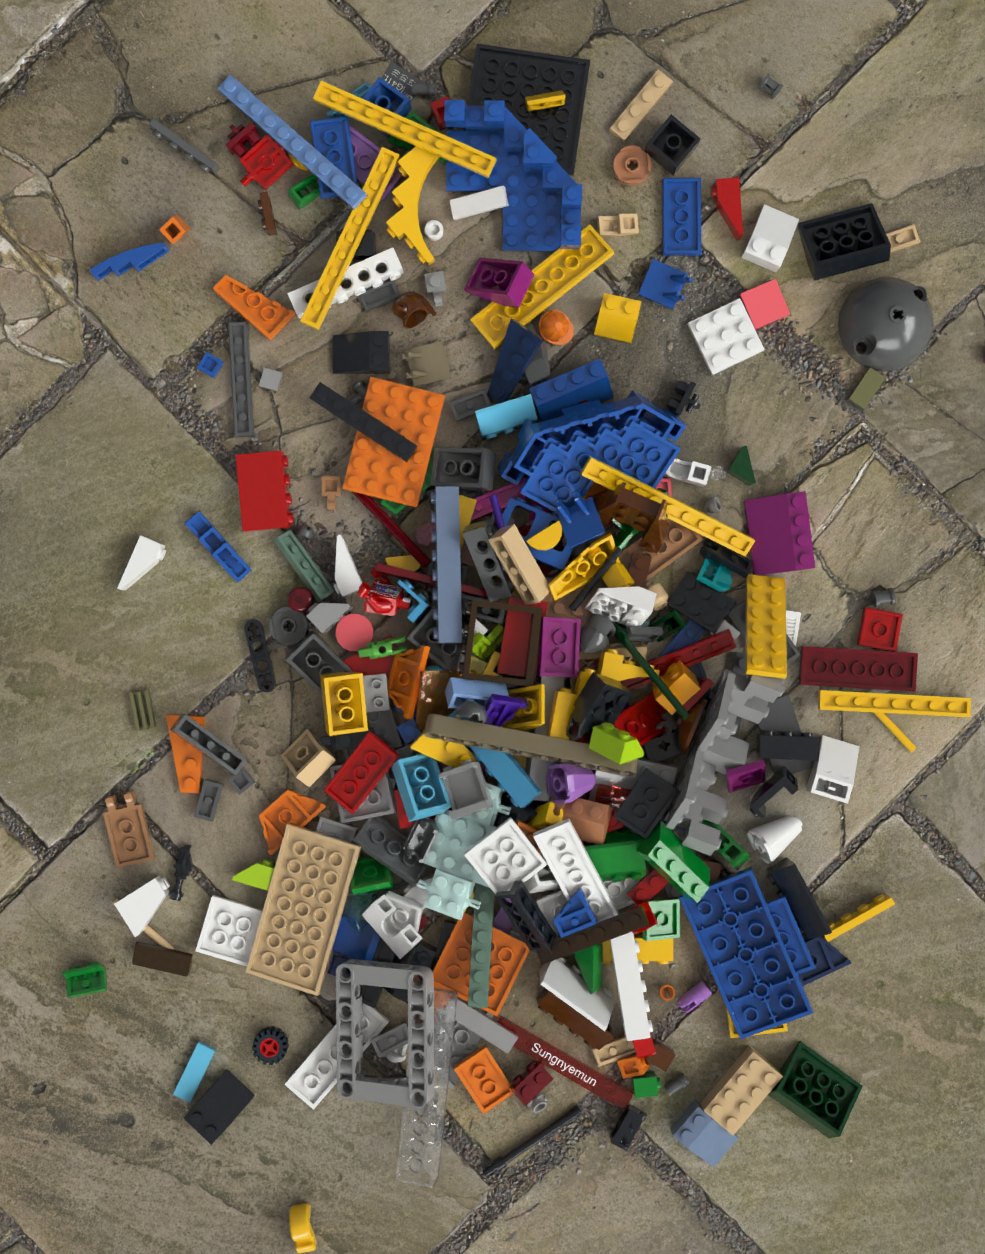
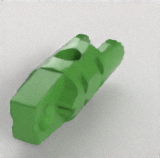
[358,635,408,659]

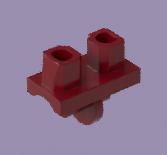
[226,122,261,158]

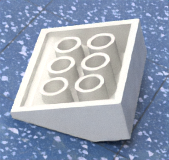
[539,957,615,1031]

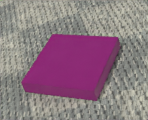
[726,759,765,793]

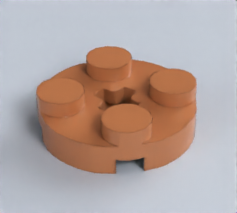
[613,145,652,186]

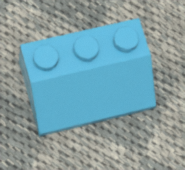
[475,394,537,440]

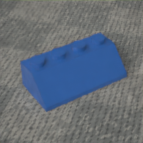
[529,359,614,422]

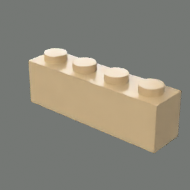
[488,524,550,605]

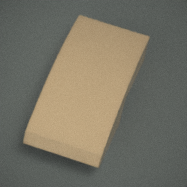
[596,214,639,237]

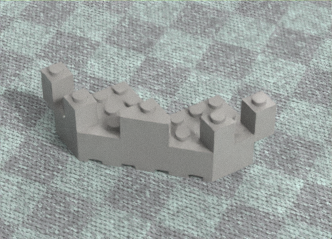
[663,669,785,856]

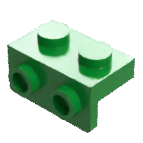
[62,962,107,998]

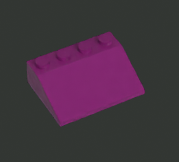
[744,491,815,575]

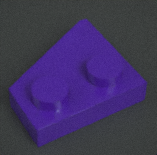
[478,694,528,727]

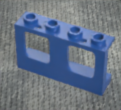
[495,497,574,572]

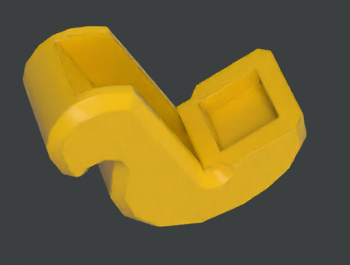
[289,1202,316,1253]

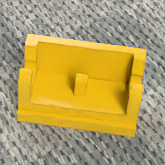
[528,801,563,830]

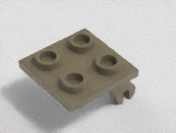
[400,341,451,387]

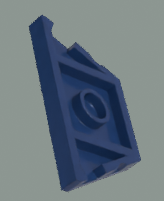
[799,936,851,986]

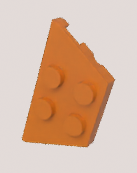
[387,645,430,719]
[259,789,327,855]

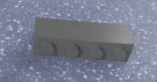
[170,714,247,776]

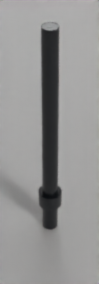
[482,1107,582,1177]

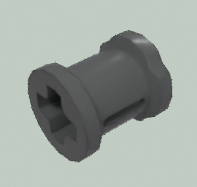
[758,73,784,100]
[871,588,896,608]

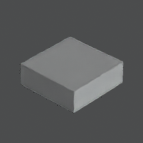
[259,368,283,392]

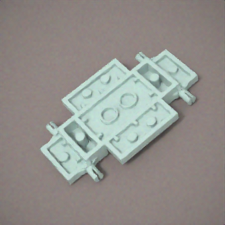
[417,782,511,920]

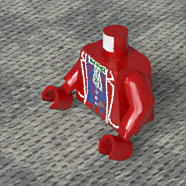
[358,566,412,616]

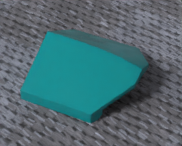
[696,558,732,592]

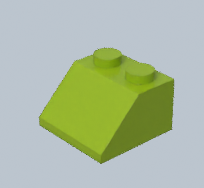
[589,722,644,765]

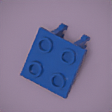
[638,259,693,310]
[555,490,605,549]

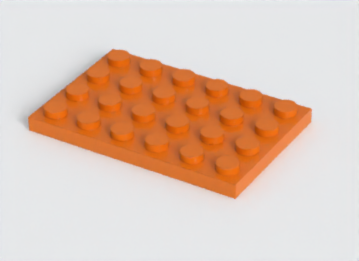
[342,377,445,508]

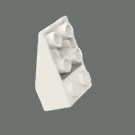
[584,586,657,627]
[806,735,860,804]

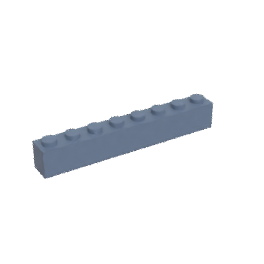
[430,486,462,644]

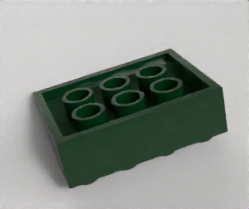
[768,1041,863,1138]

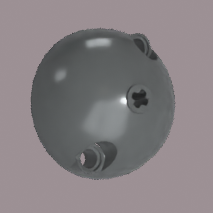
[838,277,934,372]

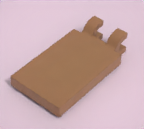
[103,790,155,868]

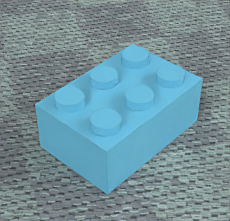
[392,754,451,822]

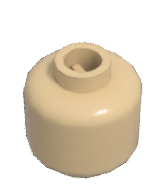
[644,582,669,611]

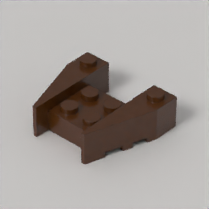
[595,482,669,553]

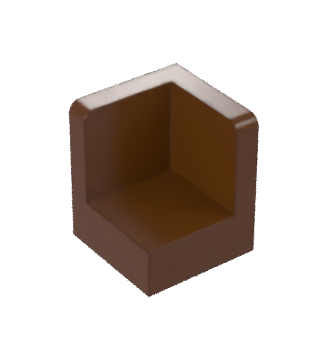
[646,1039,676,1072]

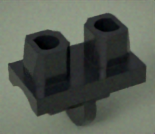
[666,380,701,417]

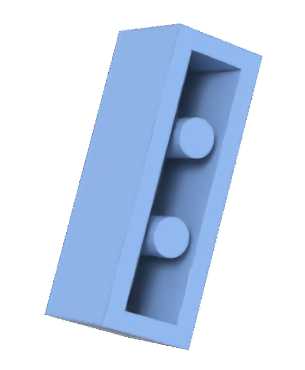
[445,677,509,709]

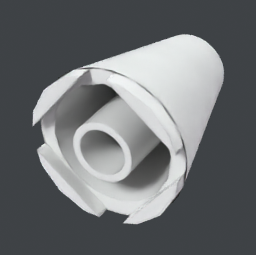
[747,815,802,864]

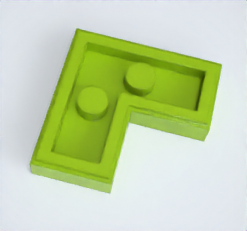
[472,624,504,661]

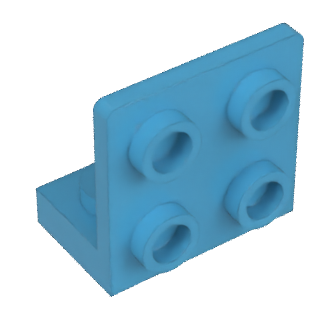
[397,579,430,624]

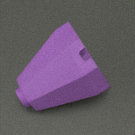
[545,763,596,804]

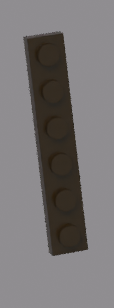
[536,906,650,964]

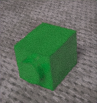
[632,1071,661,1098]

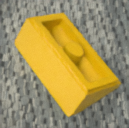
[525,91,565,111]

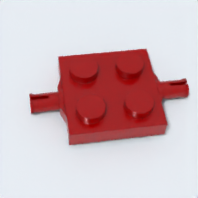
[239,134,294,190]

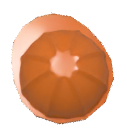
[538,310,574,345]

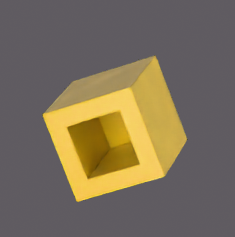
[602,564,635,588]

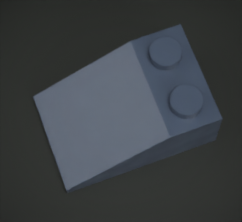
[670,1100,739,1167]

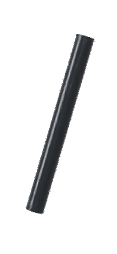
[569,546,623,611]

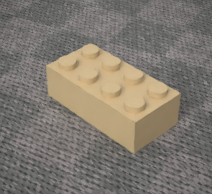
[700,1045,783,1135]

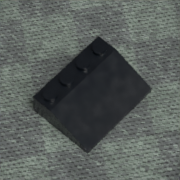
[798,203,891,281]

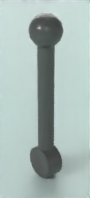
[375,880,409,900]

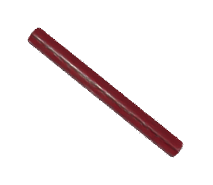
[352,492,431,568]

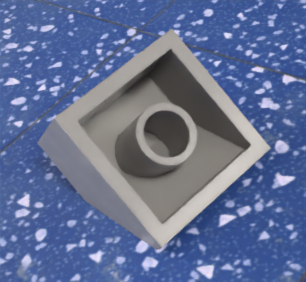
[306,603,354,633]

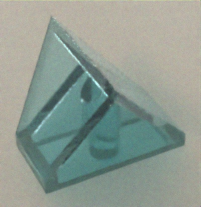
[342,893,376,936]

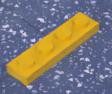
[823,894,895,942]

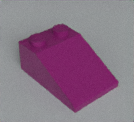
[464,257,534,308]

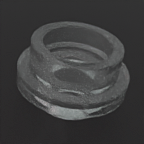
[709,466,727,481]

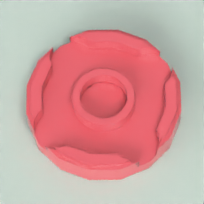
[336,614,374,651]

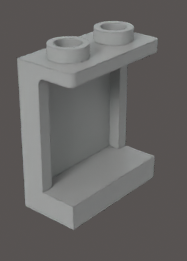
[438,759,493,820]

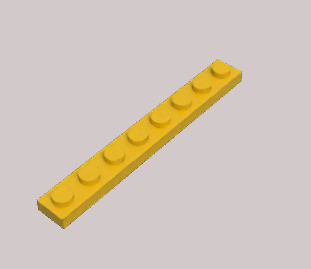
[818,690,971,717]

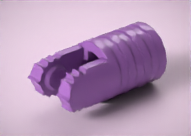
[677,980,712,1013]

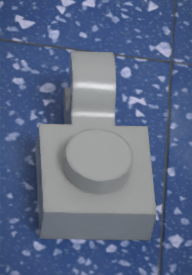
[424,271,446,307]

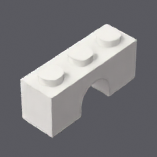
[664,458,711,487]
[362,895,423,959]

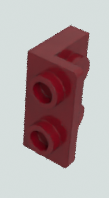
[509,1061,553,1106]

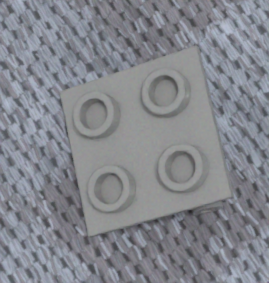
[363,673,390,712]

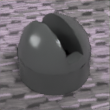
[296,525,313,540]

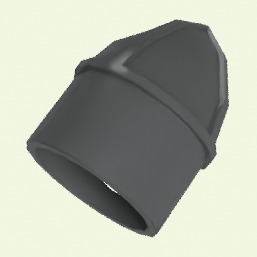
[580,614,616,654]

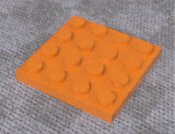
[433,912,530,1016]

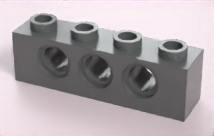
[462,520,515,602]

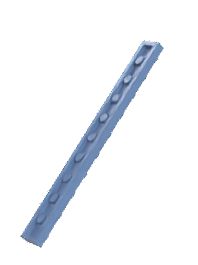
[217,75,367,210]

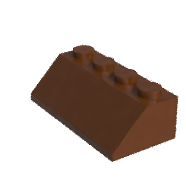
[537,988,614,1050]

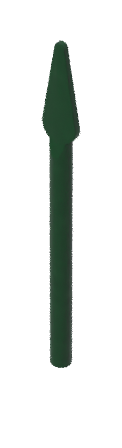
[610,620,690,720]

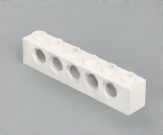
[287,247,404,319]

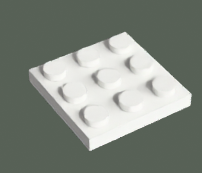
[687,298,765,375]
[464,817,548,894]
[196,895,263,967]

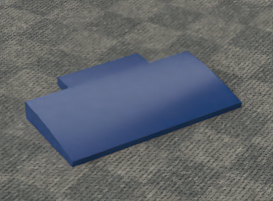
[679,867,816,1039]

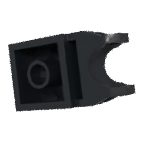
[566,672,633,744]

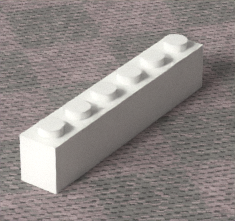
[609,932,653,1041]

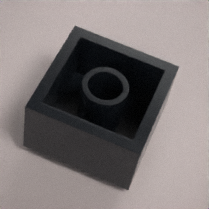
[644,114,701,176]

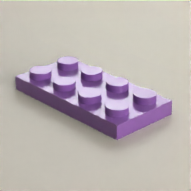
[349,125,403,201]

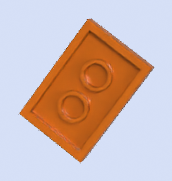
[453,1044,514,1114]

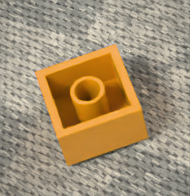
[652,660,701,715]

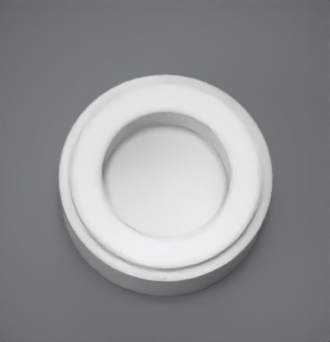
[424,220,443,241]

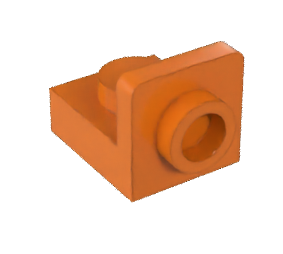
[617,1054,650,1079]

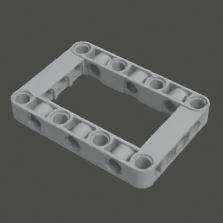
[336,959,435,1108]

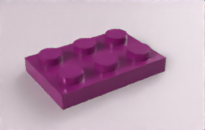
[538,617,581,678]

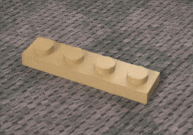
[609,69,673,142]

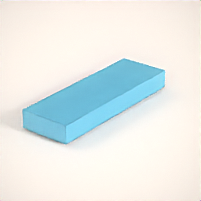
[173,1041,216,1103]

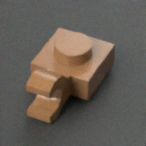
[321,476,342,511]

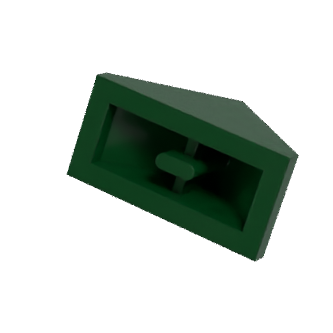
[726,445,756,486]
[648,610,686,642]

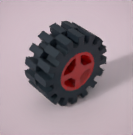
[252,1026,289,1065]

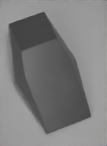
[523,321,551,385]

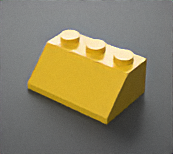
[320,672,368,736]

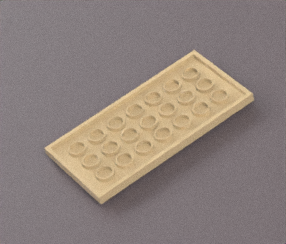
[246,823,361,996]

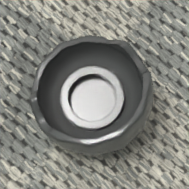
[454,701,487,724]

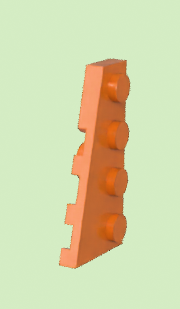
[213,275,296,341]

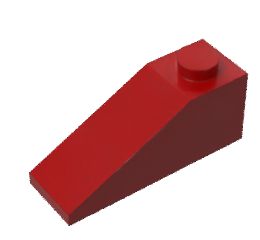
[711,177,743,240]

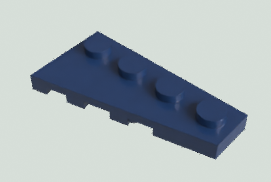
[487,319,543,404]

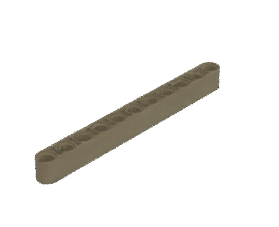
[424,714,638,777]

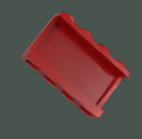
[235,450,294,533]

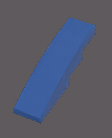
[89,242,170,281]
[185,510,252,583]

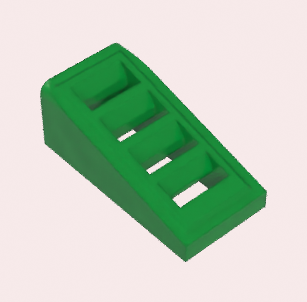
[288,174,320,210]

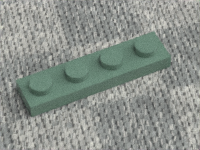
[274,530,335,603]

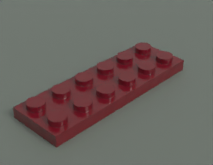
[799,646,918,692]

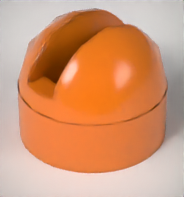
[660,985,675,1001]

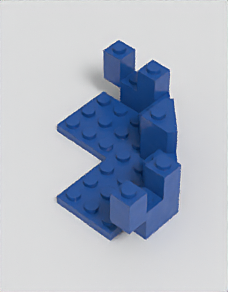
[444,100,582,252]
[497,390,687,513]

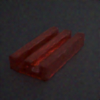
[595,784,631,807]

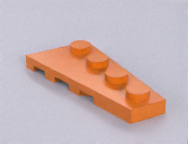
[166,714,205,793]

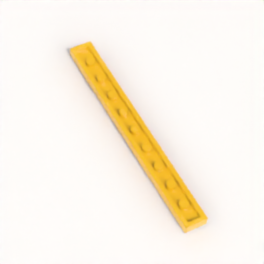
[313,81,497,178]
[300,147,400,331]
[580,456,755,556]

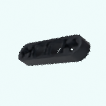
[244,620,276,692]

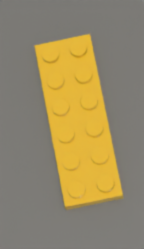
[746,574,787,679]

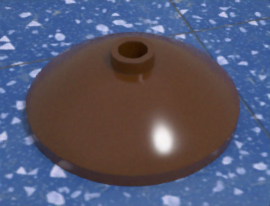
[676,699,708,754]

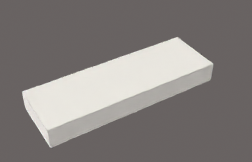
[450,186,509,220]

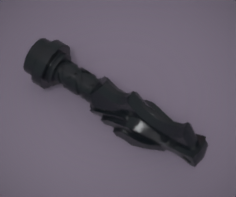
[169,845,193,901]

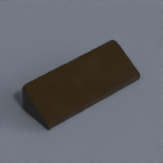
[132,941,193,977]

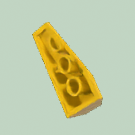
[548,533,621,601]

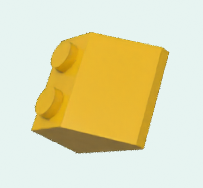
[594,293,642,344]

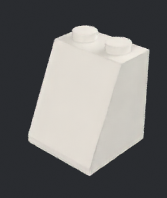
[114,875,170,937]

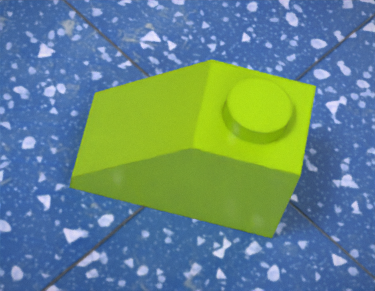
[232,859,275,891]

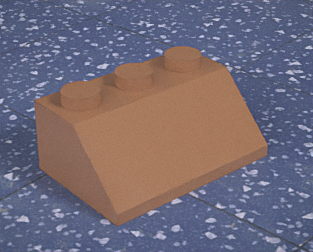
[550,796,613,845]

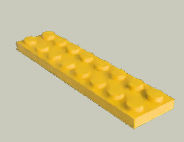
[470,224,614,350]

